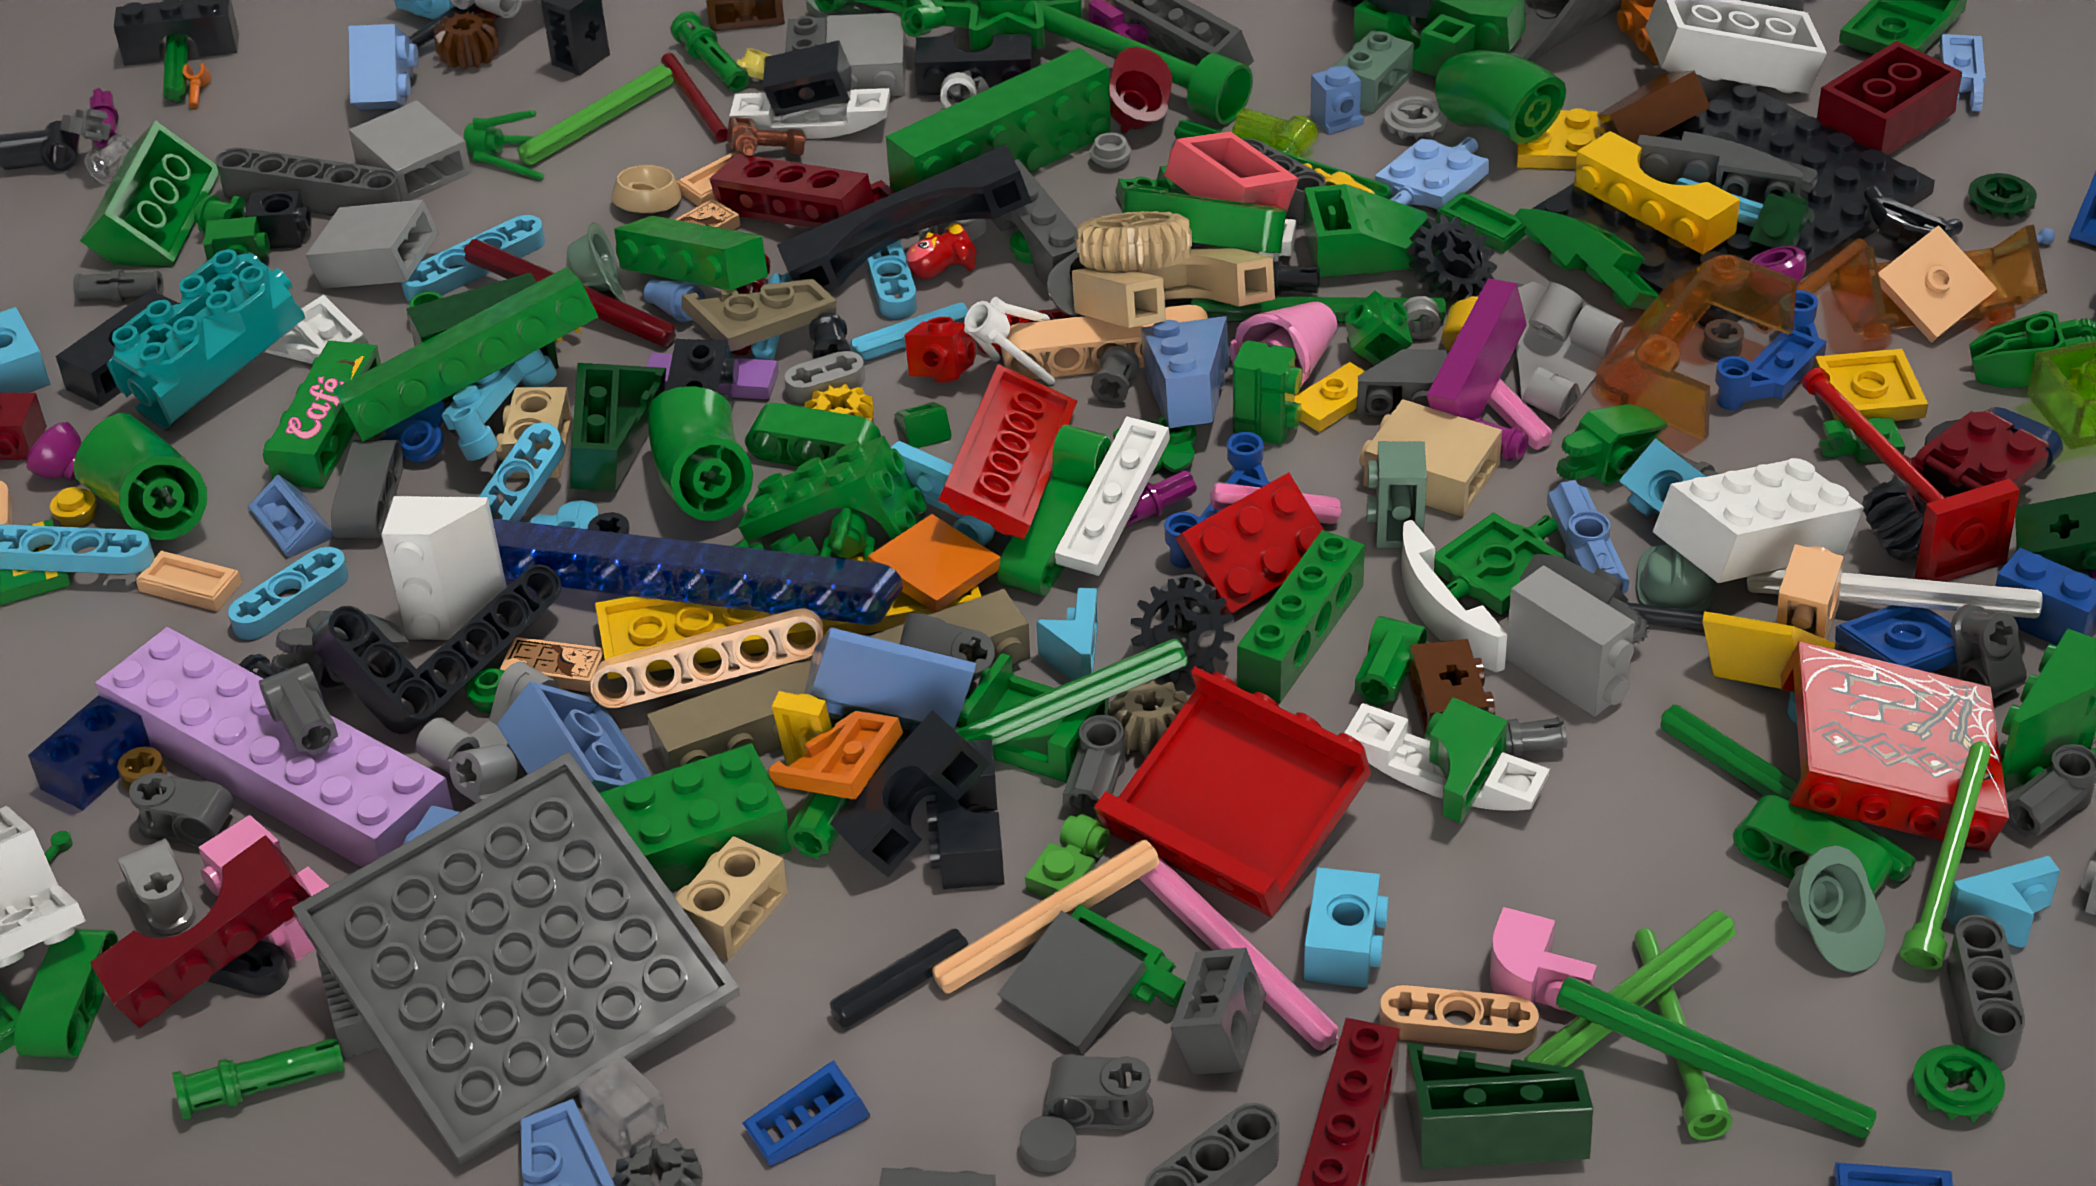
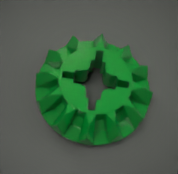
[1912,1045,2005,1123]

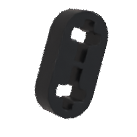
[207,940,289,995]

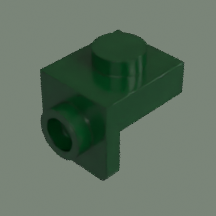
[1748,192,1815,250]

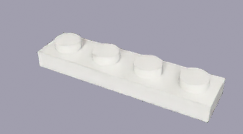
[1055,416,1170,576]

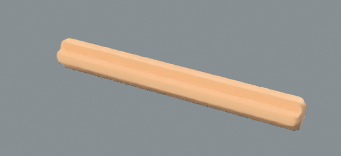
[932,840,1159,994]

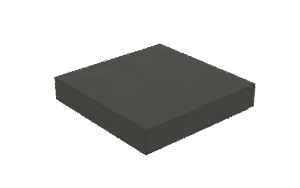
[997,910,1147,1054]

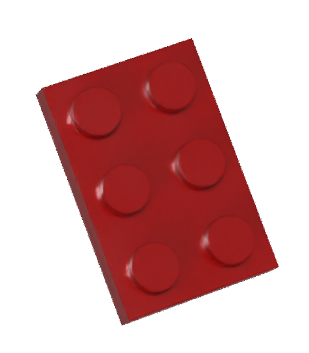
[1175,472,1325,615]

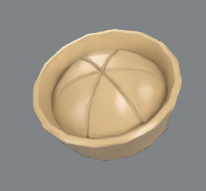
[611,165,681,214]

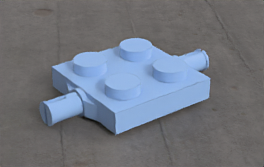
[1375,137,1489,210]

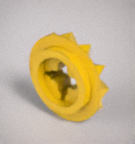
[805,383,875,421]

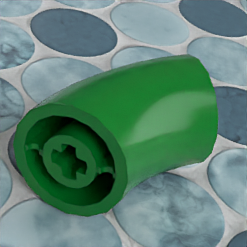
[1435,50,1566,144]
[648,386,753,521]
[73,413,207,540]

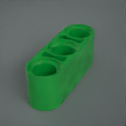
[745,403,881,467]
[1733,795,1894,895]
[14,928,118,1059]

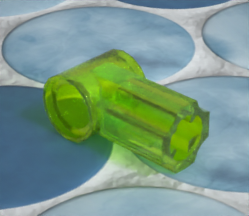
[1232,108,1319,157]

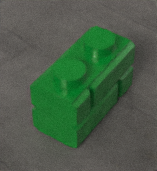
[1233,340,1302,445]

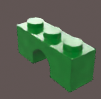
[1353,0,1475,78]

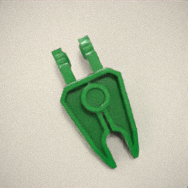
[1969,310,2096,388]
[1556,404,1668,486]

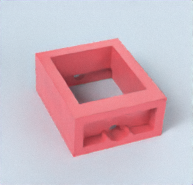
[1164,131,1299,213]

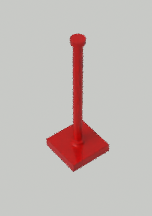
[1802,367,2020,582]

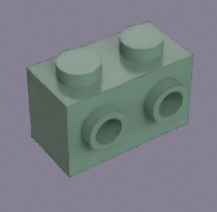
[1333,30,1413,114]
[1367,441,1427,548]

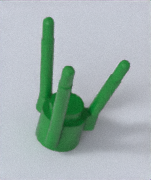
[463,110,544,180]
[799,508,881,608]

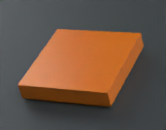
[867,514,1001,613]

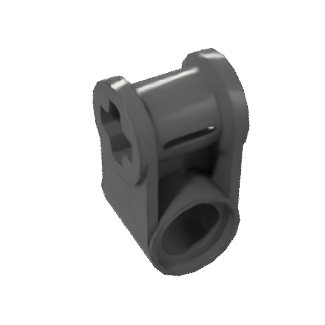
[1950,604,2027,700]
[899,613,995,682]
[129,773,234,847]
[1045,1054,1154,1131]

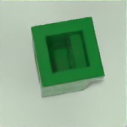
[203,216,270,263]

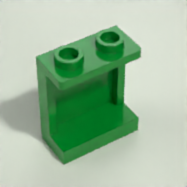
[956,653,1109,783]

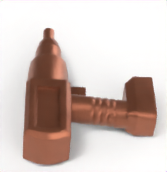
[727,117,805,156]

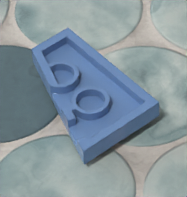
[521,1099,615,1186]

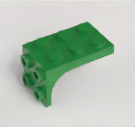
[1839,0,1967,54]
[738,436,927,542]

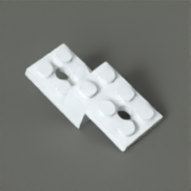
[0,806,86,968]

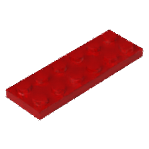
[938,364,1077,540]

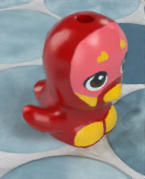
[906,222,977,280]

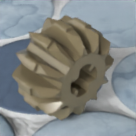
[1108,679,1187,759]

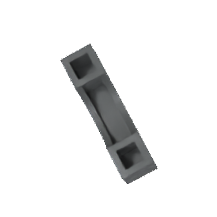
[991,159,1078,288]

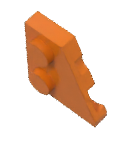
[768,711,903,800]

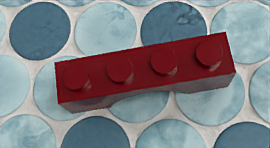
[90,835,312,1028]

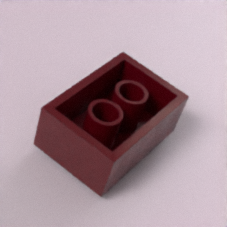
[1817,40,1963,156]

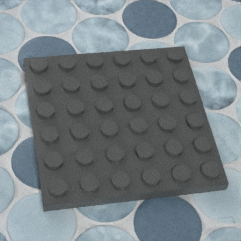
[292,752,739,1167]

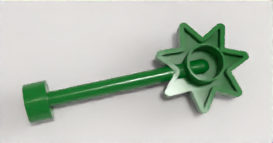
[932,0,1253,125]

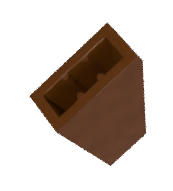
[1597,70,1711,145]

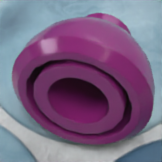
[1745,246,1806,302]
[26,422,82,481]

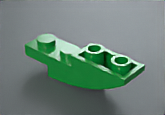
[1515,208,1662,312]

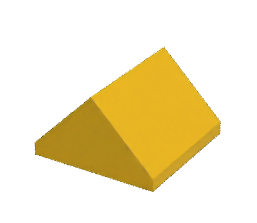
[1702,611,1835,689]

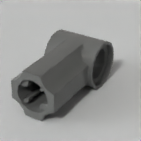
[259,663,338,756]
[1063,715,1126,818]
[2007,744,2096,837]

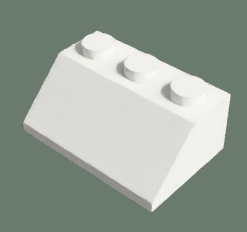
[382,496,507,640]

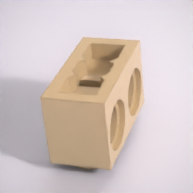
[496,387,573,478]
[675,836,788,961]

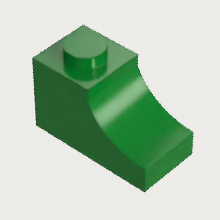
[1425,697,1508,824]

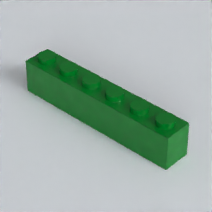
[333,267,598,441]

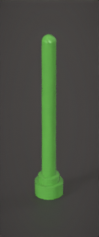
[1899,741,1991,970]
[1634,928,1732,1140]

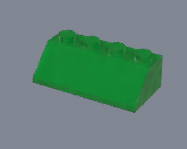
[79,120,219,267]

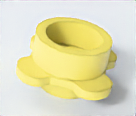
[736,48,772,80]

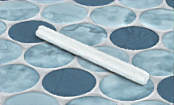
[1747,568,2043,618]

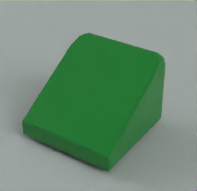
[894,402,952,448]

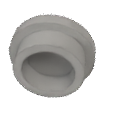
[1091,133,1131,168]

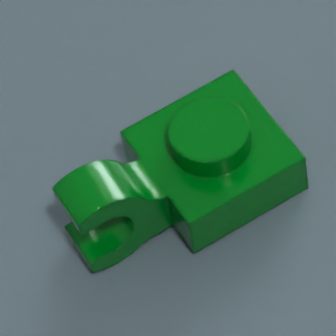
[1818,418,1906,463]

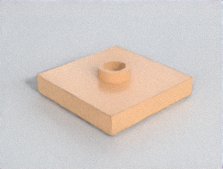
[1873,225,1997,343]

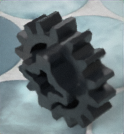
[1406,214,1497,302]
[1130,578,1235,683]

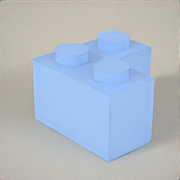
[348,24,418,110]

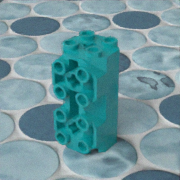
[107,249,305,430]

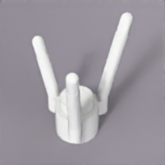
[964,297,1055,385]

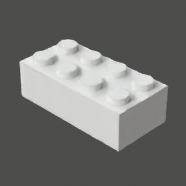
[1645,0,1827,94]
[1653,458,1864,583]

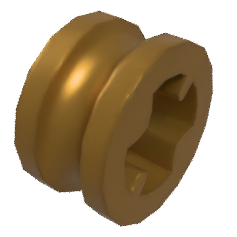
[117,747,167,792]

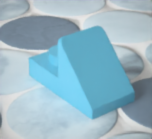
[1036,588,1098,681]
[1946,856,2060,948]

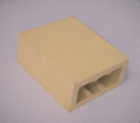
[1359,399,1502,517]

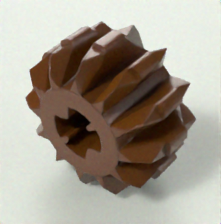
[434,11,499,70]

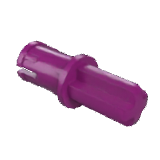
[89,88,119,148]
[1123,471,1197,530]

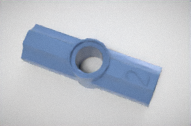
[1547,480,1629,594]

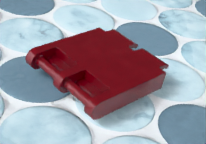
[1914,410,2050,490]

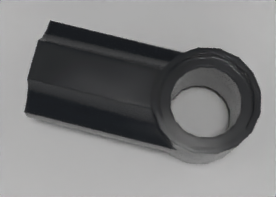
[0,120,80,172]

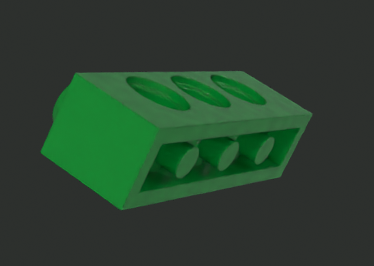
[1237,530,1365,703]

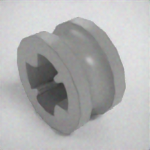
[1402,296,1440,340]

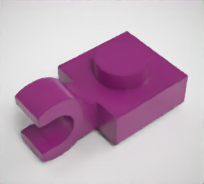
[1088,0,1148,45]

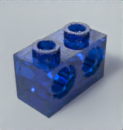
[28,695,151,811]

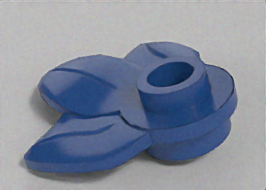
[379,400,446,463]

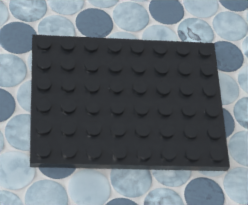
[1531,83,1935,327]

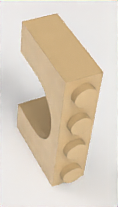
[1072,245,1275,328]

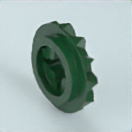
[1968,173,2037,221]

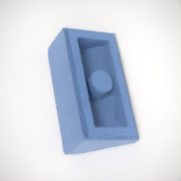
[248,475,334,557]

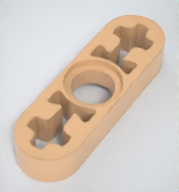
[1379,985,1539,1051]

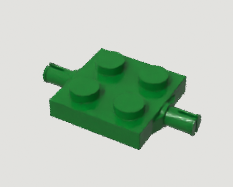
[1434,512,1565,615]

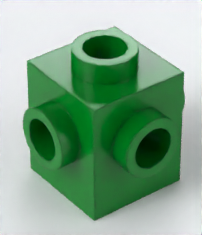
[1344,290,1413,366]

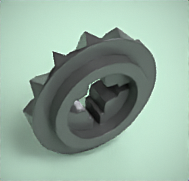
[612,1137,703,1186]

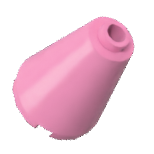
[1229,302,1337,388]

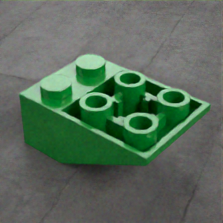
[1304,184,1428,278]
[1999,629,2096,792]

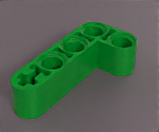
[1122,184,1286,253]
[998,425,1111,596]

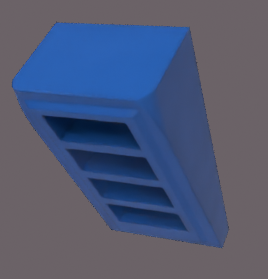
[742,1060,870,1166]

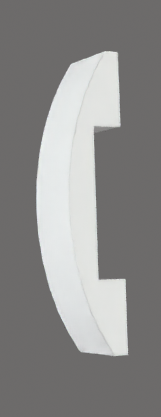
[730,88,890,139]
[1401,520,1507,673]
[1344,703,1550,811]

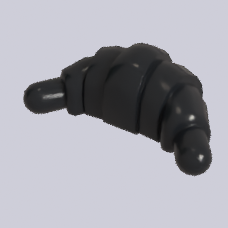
[1864,186,1963,251]

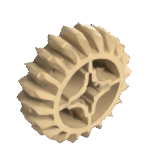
[1076,211,1192,272]

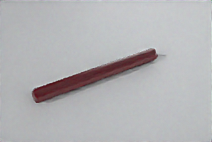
[464,239,676,347]

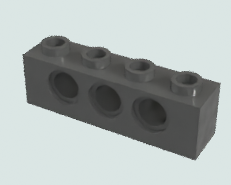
[1113,0,1254,66]

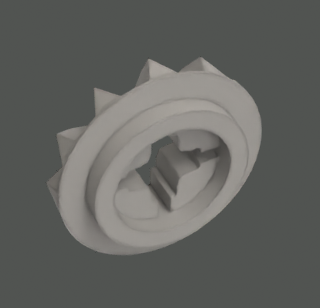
[1383,96,1447,141]

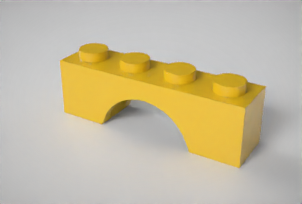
[1574,131,1740,255]

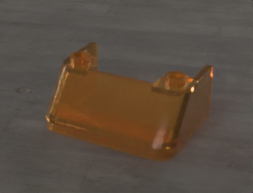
[1828,225,2048,340]
[1596,255,1797,441]

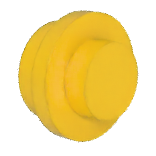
[50,487,97,527]

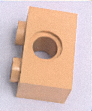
[1777,544,1844,640]

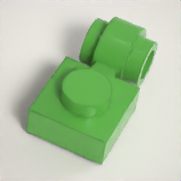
[1025,814,1110,898]

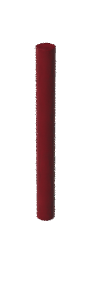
[661,53,728,143]

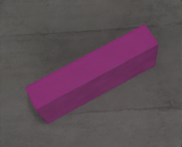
[1427,278,1527,421]

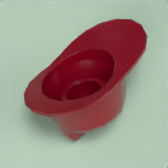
[1109,47,1172,134]

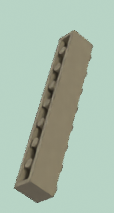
[647,589,1031,771]

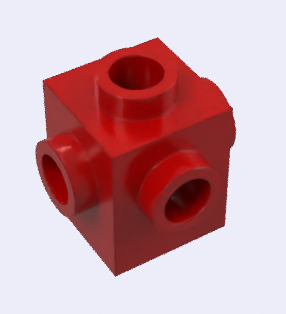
[904,317,976,383]

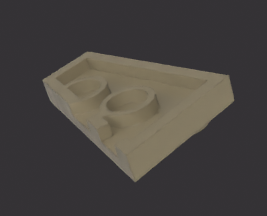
[682,279,837,352]

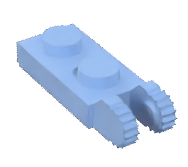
[1939,34,1986,111]

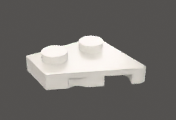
[264,295,368,364]

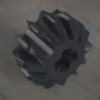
[1862,478,1926,561]

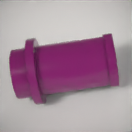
[1474,418,1529,461]

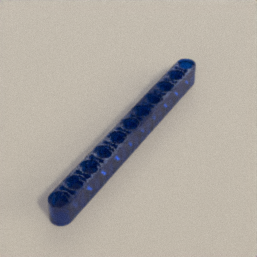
[492,518,903,625]

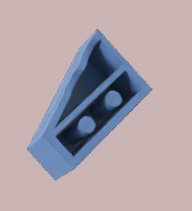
[1141,316,1229,428]

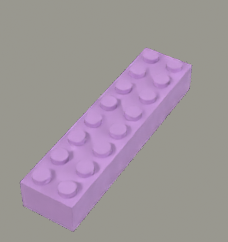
[95,627,453,868]

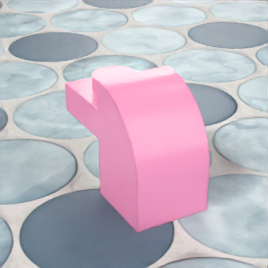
[1490,907,1597,1011]

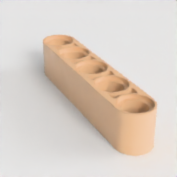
[1001,305,1208,380]
[590,608,823,708]

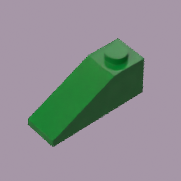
[1415,0,1526,52]

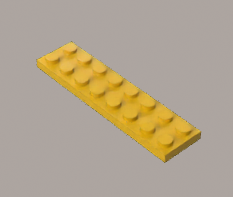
[595,556,981,680]

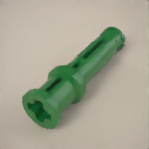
[670,11,750,93]
[172,1036,345,1121]

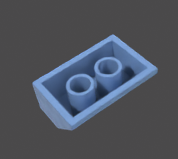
[805,628,976,736]
[497,681,651,793]

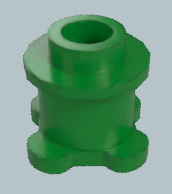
[194,195,245,234]

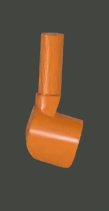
[182,63,211,109]

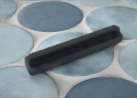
[829,929,968,1027]

